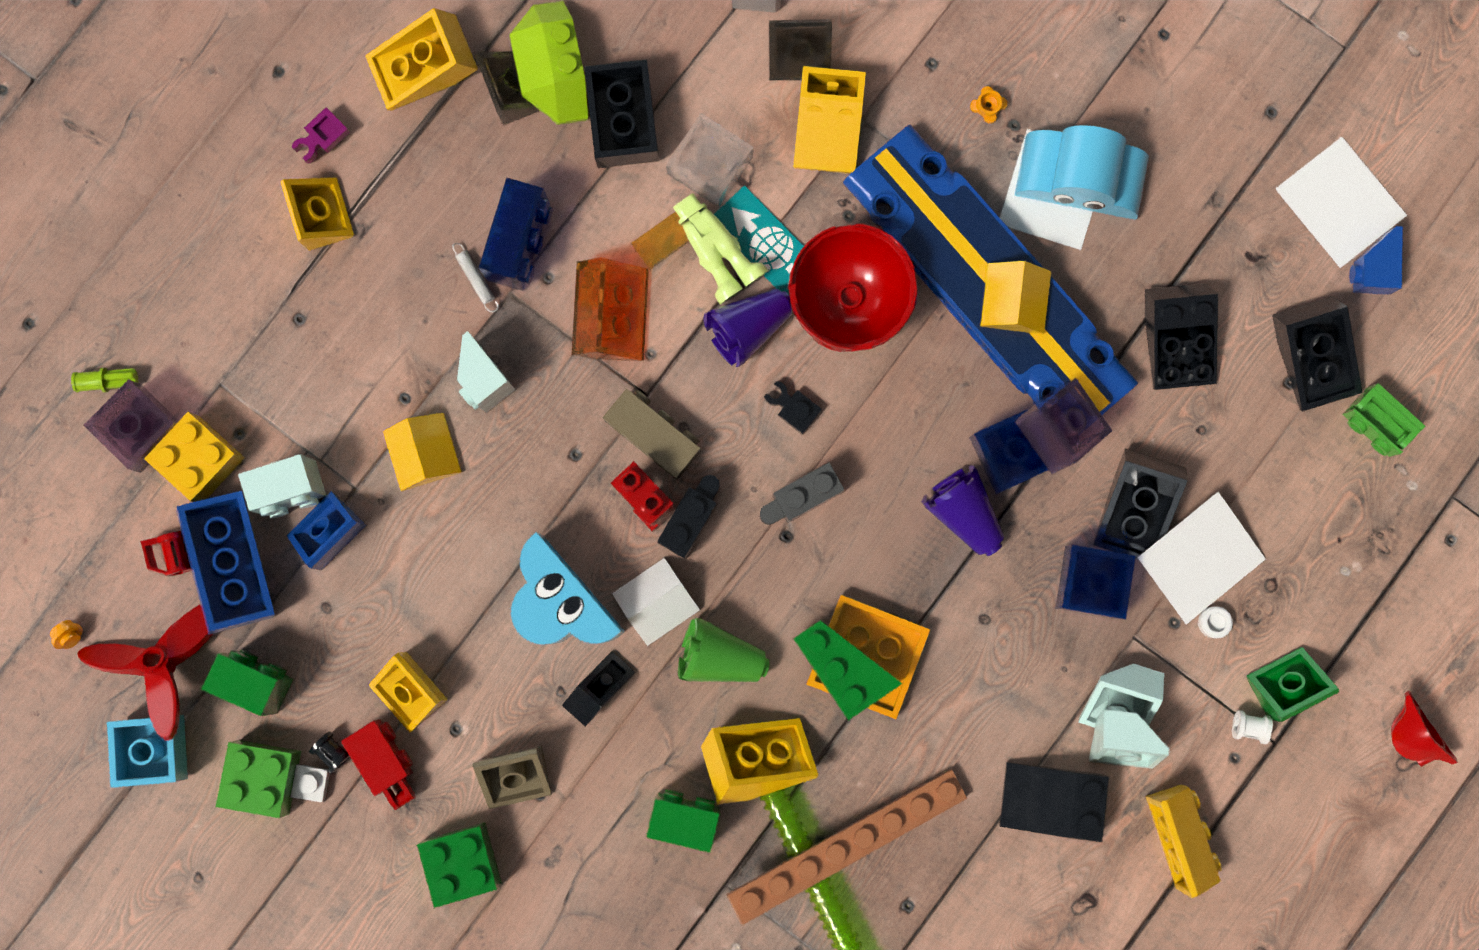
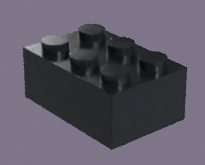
[584,59,659,168]

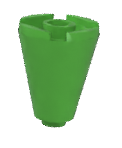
[678,618,770,682]

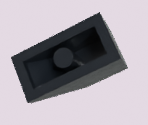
[562,651,635,727]

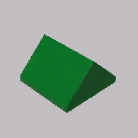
[1246,647,1339,722]

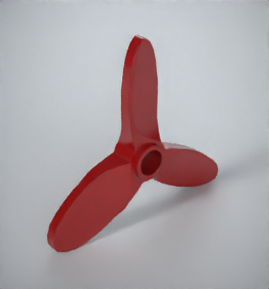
[77,604,213,741]

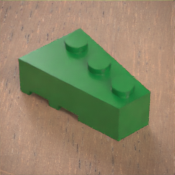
[792,620,902,721]

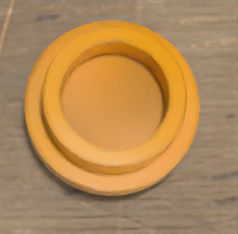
[50,620,83,649]

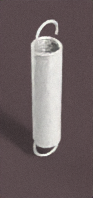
[452,243,499,312]

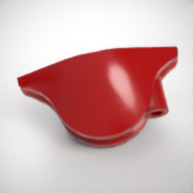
[1391,691,1458,767]

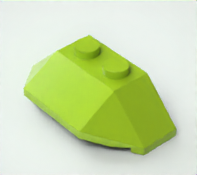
[509,1,588,125]

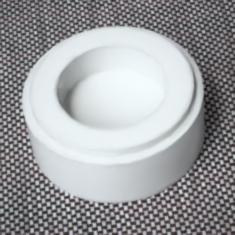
[1198,607,1233,638]

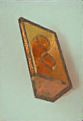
[571,257,649,361]

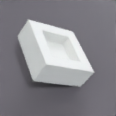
[291,764,330,802]

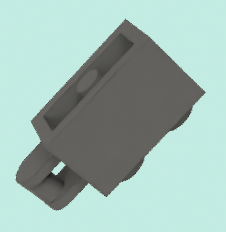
[760,462,845,525]

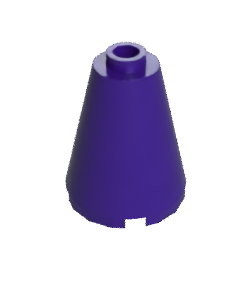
[703,289,792,367]
[921,465,1004,556]

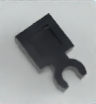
[764,381,822,435]

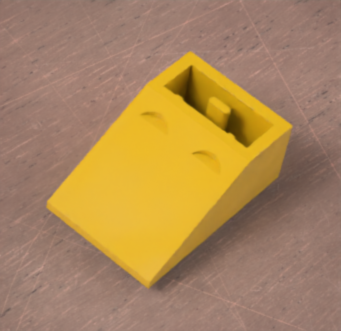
[793,66,866,174]

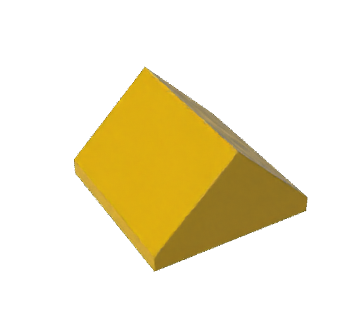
[280,177,354,251]
[980,261,1051,335]
[383,413,462,491]
[369,652,448,733]

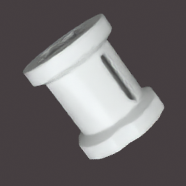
[1232,710,1273,744]

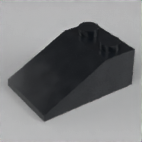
[1272,296,1363,412]
[1093,448,1188,560]
[999,762,1109,842]

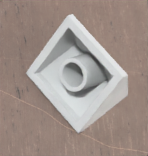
[612,558,700,646]

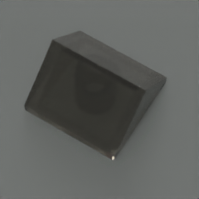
[768,19,832,81]
[475,51,540,125]

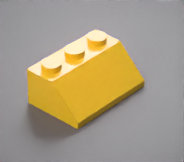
[1145,784,1222,898]

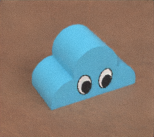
[1014,125,1149,220]
[511,532,625,644]

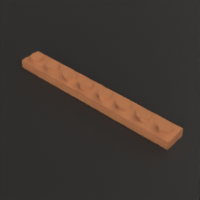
[726,770,967,925]

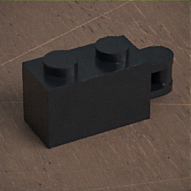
[657,475,720,560]

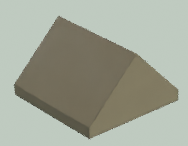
[473,746,552,809]

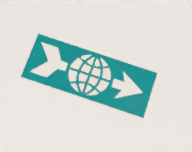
[714,185,804,296]

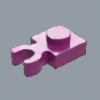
[291,107,350,164]

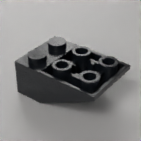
[1145,283,1218,390]

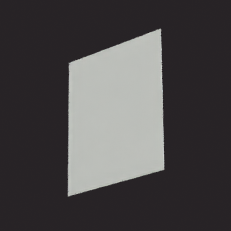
[1000,129,1093,250]
[1275,137,1407,268]
[1137,492,1265,624]

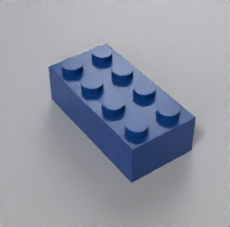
[176,491,275,635]

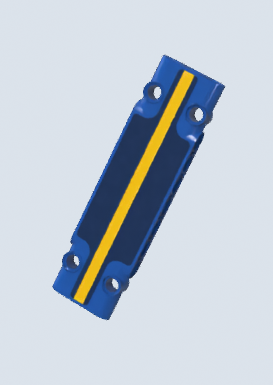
[843,124,1138,442]

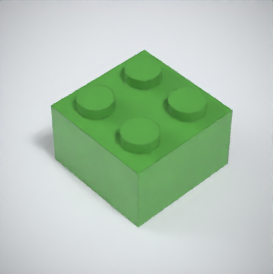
[215,740,302,818]

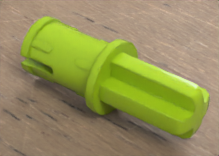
[71,367,139,393]

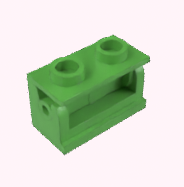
[1342,383,1426,457]

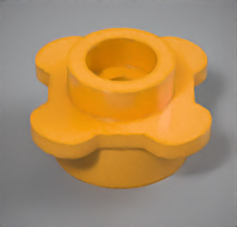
[970,86,1007,123]

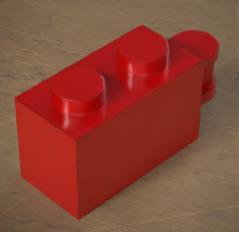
[341,719,416,810]

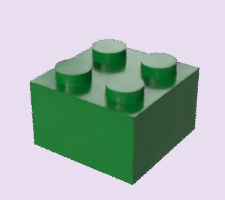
[201,649,294,716]
[646,789,720,853]
[417,822,502,908]

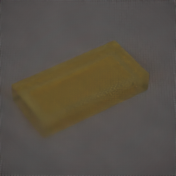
[631,212,689,270]

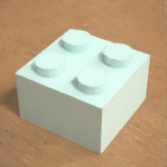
[238,454,327,519]

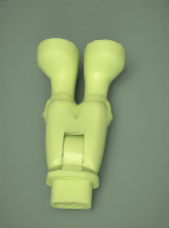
[673,193,769,305]

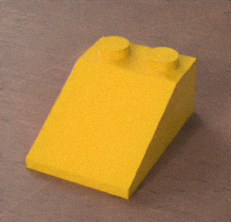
[365,8,478,111]
[701,718,819,804]

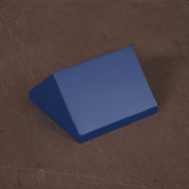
[286,491,366,570]

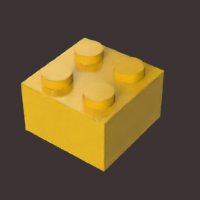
[144,412,245,502]

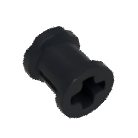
[309,731,350,774]

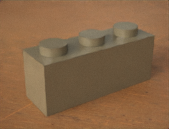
[602,388,701,480]

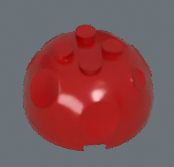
[789,223,917,352]

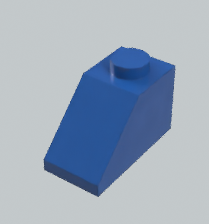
[1349,226,1403,295]

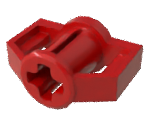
[140,531,192,577]

